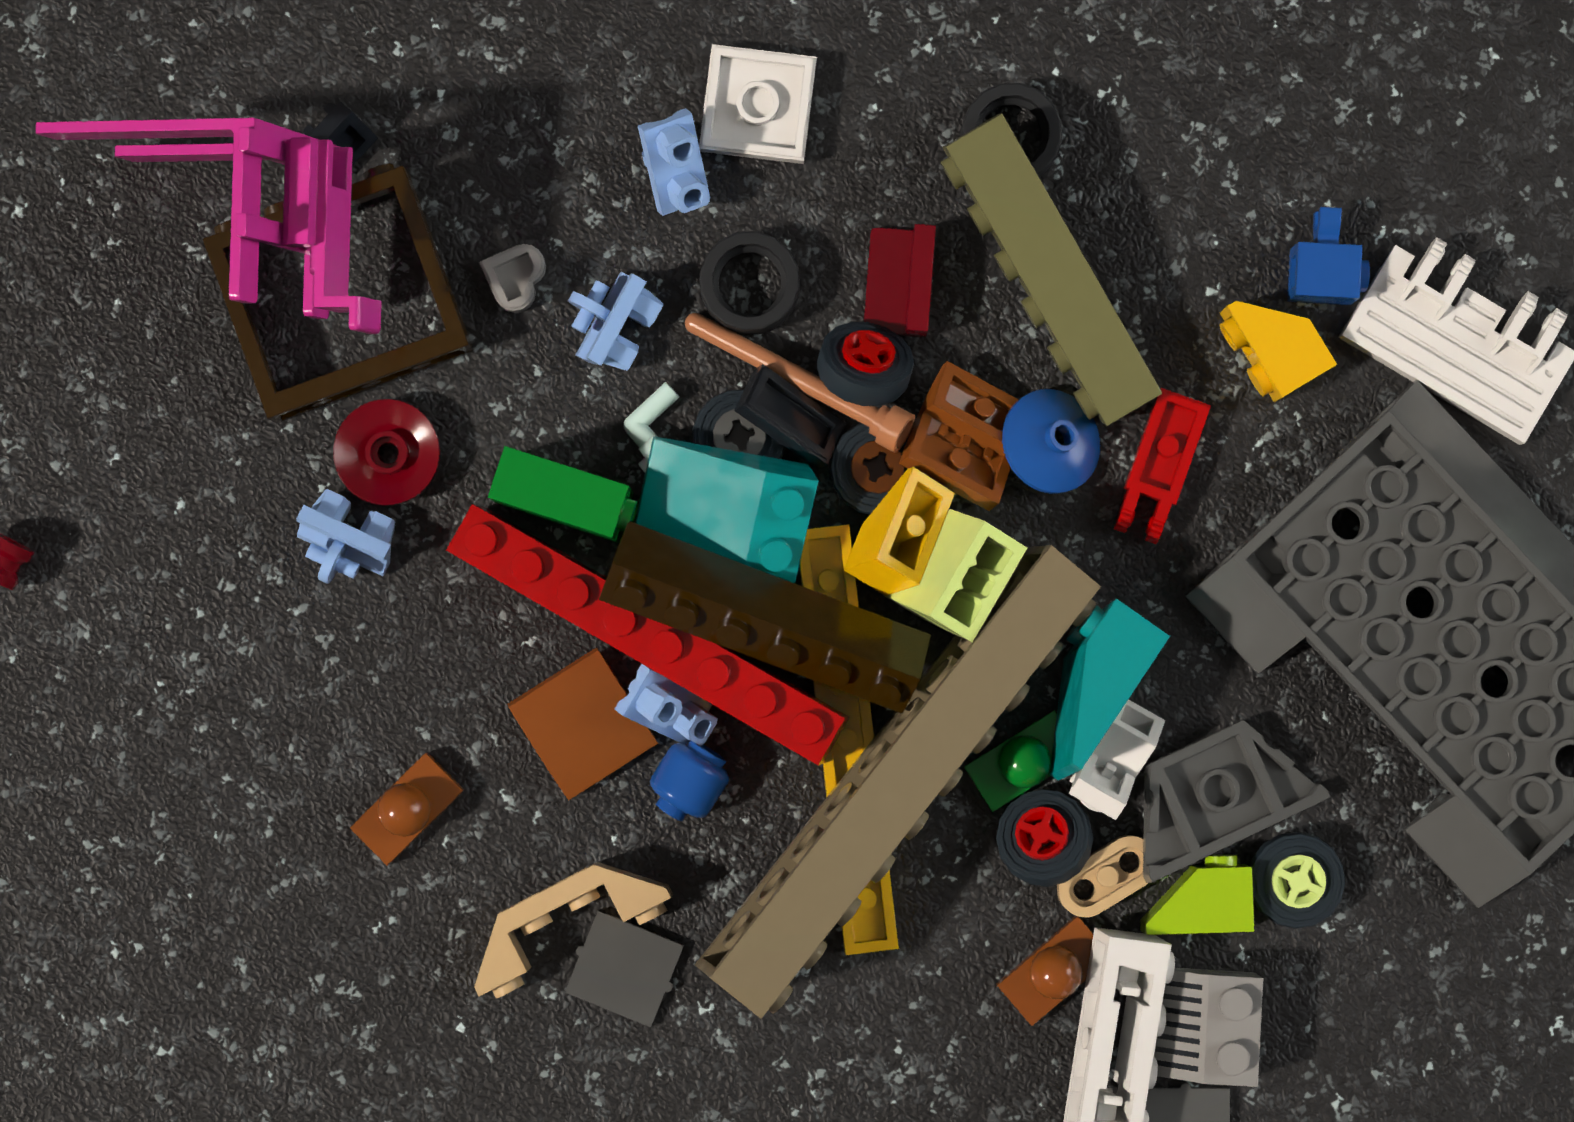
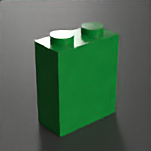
[488,446,638,543]

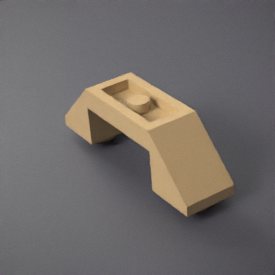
[474,862,673,999]

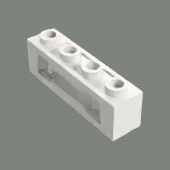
[1063,927,1175,1122]

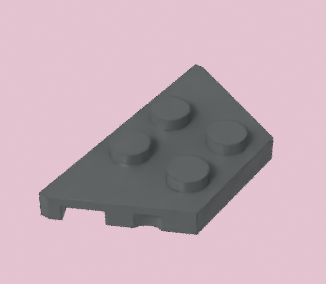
[1143,720,1331,883]

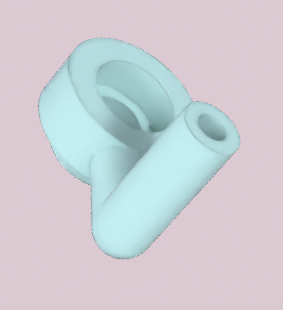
[623,382,680,472]

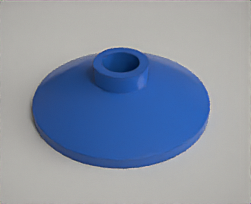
[1002,389,1100,494]

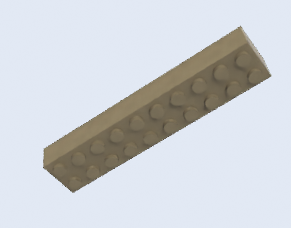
[695,545,1101,1019]

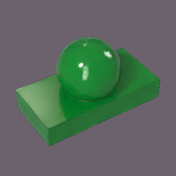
[963,711,1057,812]

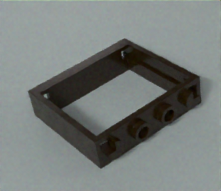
[202,163,474,423]

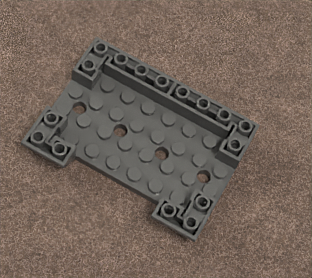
[1185,380,1574,908]

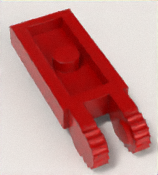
[1113,388,1211,544]

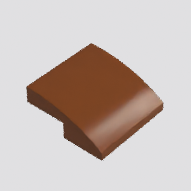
[899,361,1019,511]
[507,647,658,801]

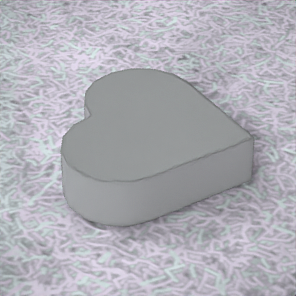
[479,244,546,313]

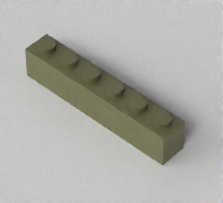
[940,114,1162,426]

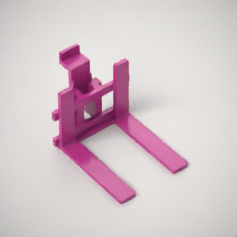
[35,118,382,334]

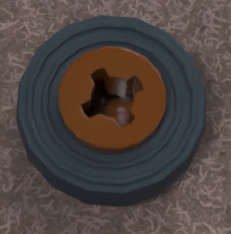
[829,423,909,515]

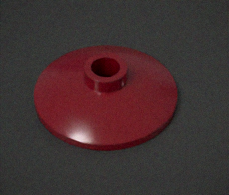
[333,399,440,505]

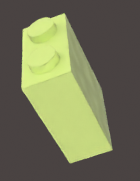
[883,509,1027,643]

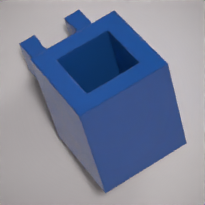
[1287,207,1370,305]

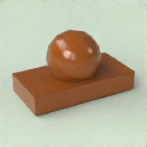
[350,752,464,866]
[996,915,1093,1026]

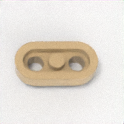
[1057,835,1148,917]

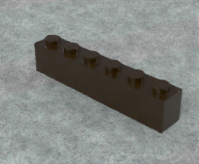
[599,521,931,714]

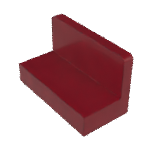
[864,224,936,338]

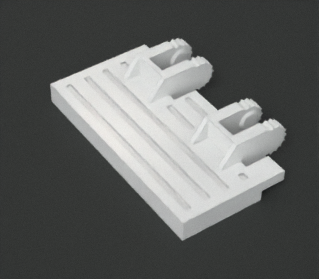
[1338,237,1574,445]

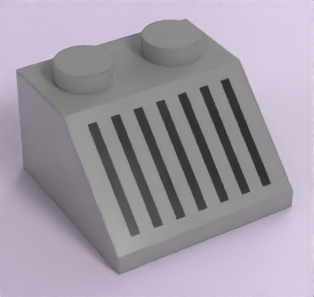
[1154,968,1263,1087]

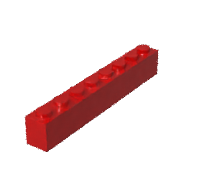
[446,504,850,765]

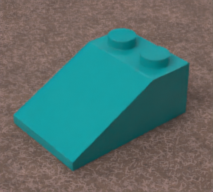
[635,436,819,583]
[1049,599,1170,781]

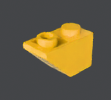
[1219,301,1337,402]

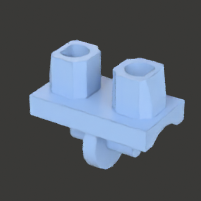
[638,108,710,216]
[568,272,663,371]
[296,489,395,584]
[614,664,718,746]

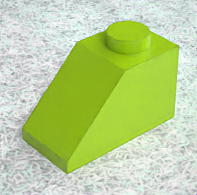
[1140,854,1254,935]

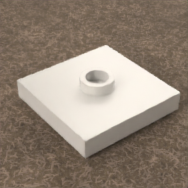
[699,44,817,164]

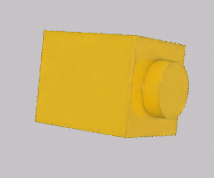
[844,467,955,596]

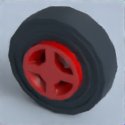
[817,322,914,406]
[996,789,1093,887]

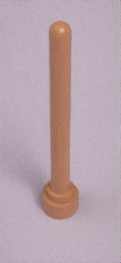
[685,313,915,453]

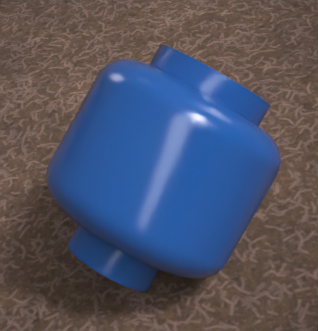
[650,741,729,821]

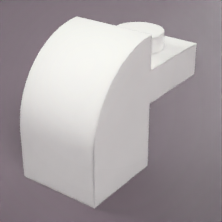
[1069,699,1165,820]

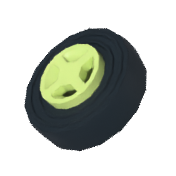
[1250,832,1345,929]

